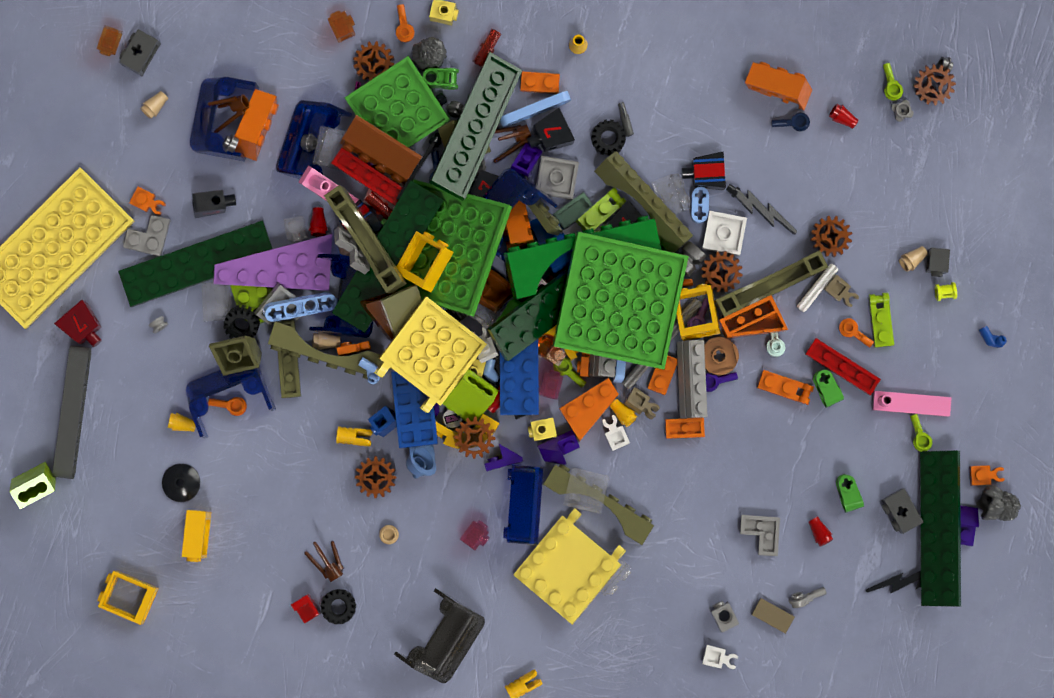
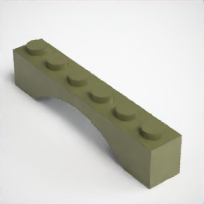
[594,151,694,253]
[324,185,407,294]
[715,250,828,318]
[268,322,383,379]
[543,464,654,545]

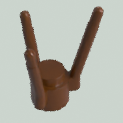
[208,94,249,134]
[493,124,531,163]
[304,541,344,582]

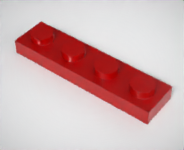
[331,148,403,206]
[805,338,881,396]

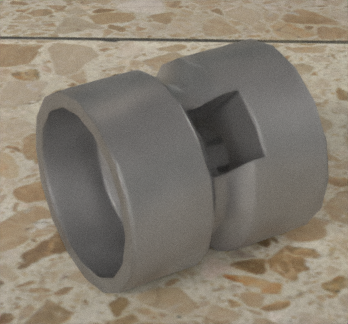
[677,241,707,277]

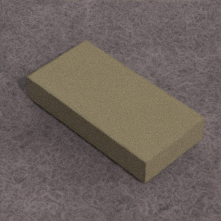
[751,598,795,634]

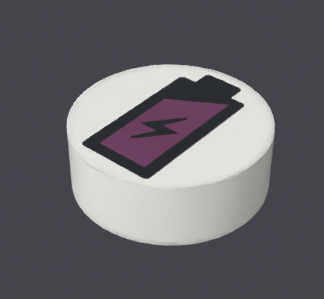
[443,410,462,428]

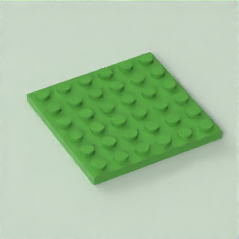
[397,180,512,317]
[552,231,689,369]

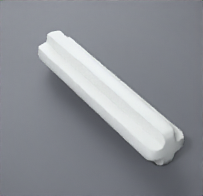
[797,264,838,312]

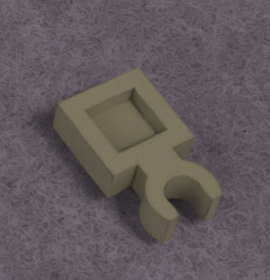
[824,274,859,307]
[624,387,660,420]

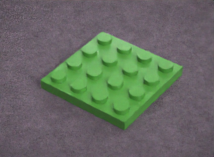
[345,56,450,148]

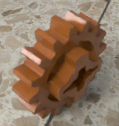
[353,41,394,81]
[913,63,956,106]
[810,216,852,258]
[701,251,743,292]
[454,417,496,459]
[355,456,397,498]

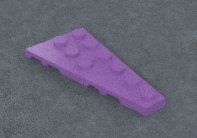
[213,234,332,291]

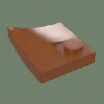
[479,269,513,313]

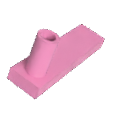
[299,166,366,205]
[872,391,951,417]

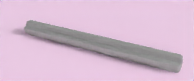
[622,298,702,389]

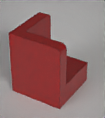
[291,594,321,623]

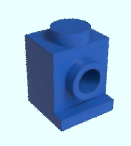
[368,406,397,437]

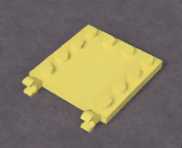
[374,296,487,413]
[513,508,626,625]

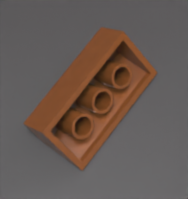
[340,115,422,184]

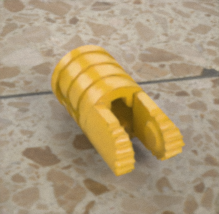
[336,426,372,447]
[504,669,543,698]

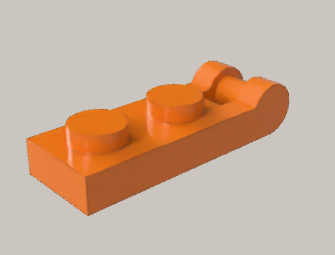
[757,370,814,405]

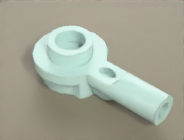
[766,332,785,357]

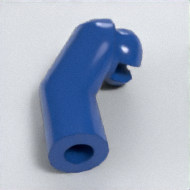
[979,326,1007,348]

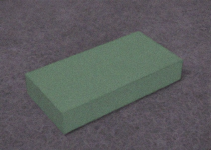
[553,192,593,230]

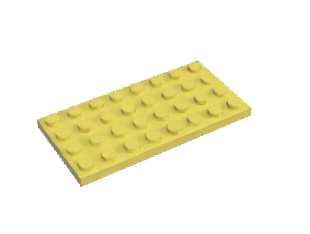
[0,167,135,329]

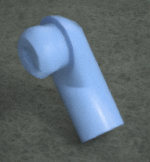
[358,357,380,384]
[483,358,499,384]

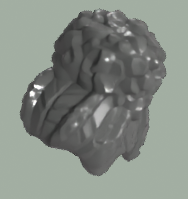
[411,37,447,71]
[976,485,1021,521]

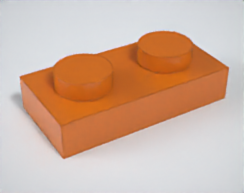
[521,71,560,94]
[647,355,678,395]
[665,418,705,439]

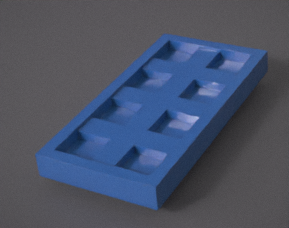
[500,339,539,415]
[391,371,438,449]

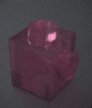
[539,370,563,400]
[460,520,490,551]

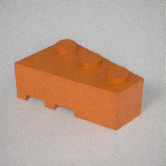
[745,62,812,110]
[234,89,279,161]
[501,196,534,251]
[718,295,788,339]
[559,378,619,442]

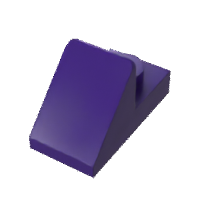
[511,143,543,178]
[537,430,580,465]
[484,444,523,471]
[960,505,979,546]

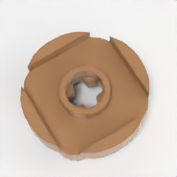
[704,337,739,376]

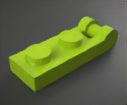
[576,187,627,230]
[868,292,894,348]

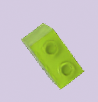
[443,369,499,426]
[9,461,56,509]

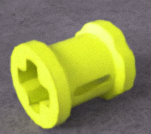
[934,282,957,301]

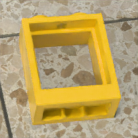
[396,231,454,292]
[676,284,721,341]
[181,510,212,562]
[97,570,159,625]

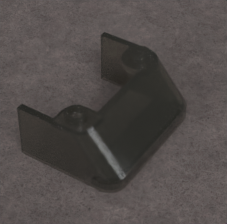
[394,588,485,683]

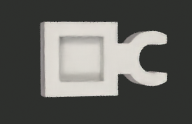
[473,327,499,363]
[602,415,630,451]
[702,645,738,669]

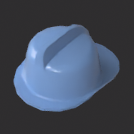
[406,445,436,478]

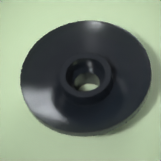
[162,464,200,502]

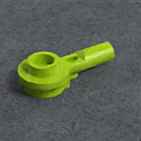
[883,63,903,101]
[553,357,587,388]
[910,414,933,452]

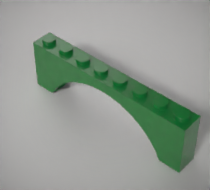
[503,215,661,299]

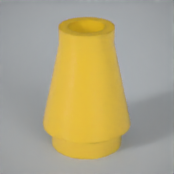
[569,35,588,54]
[609,399,638,427]
[167,412,197,432]

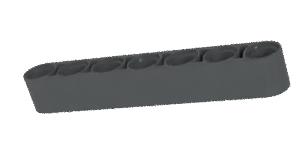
[53,346,91,479]

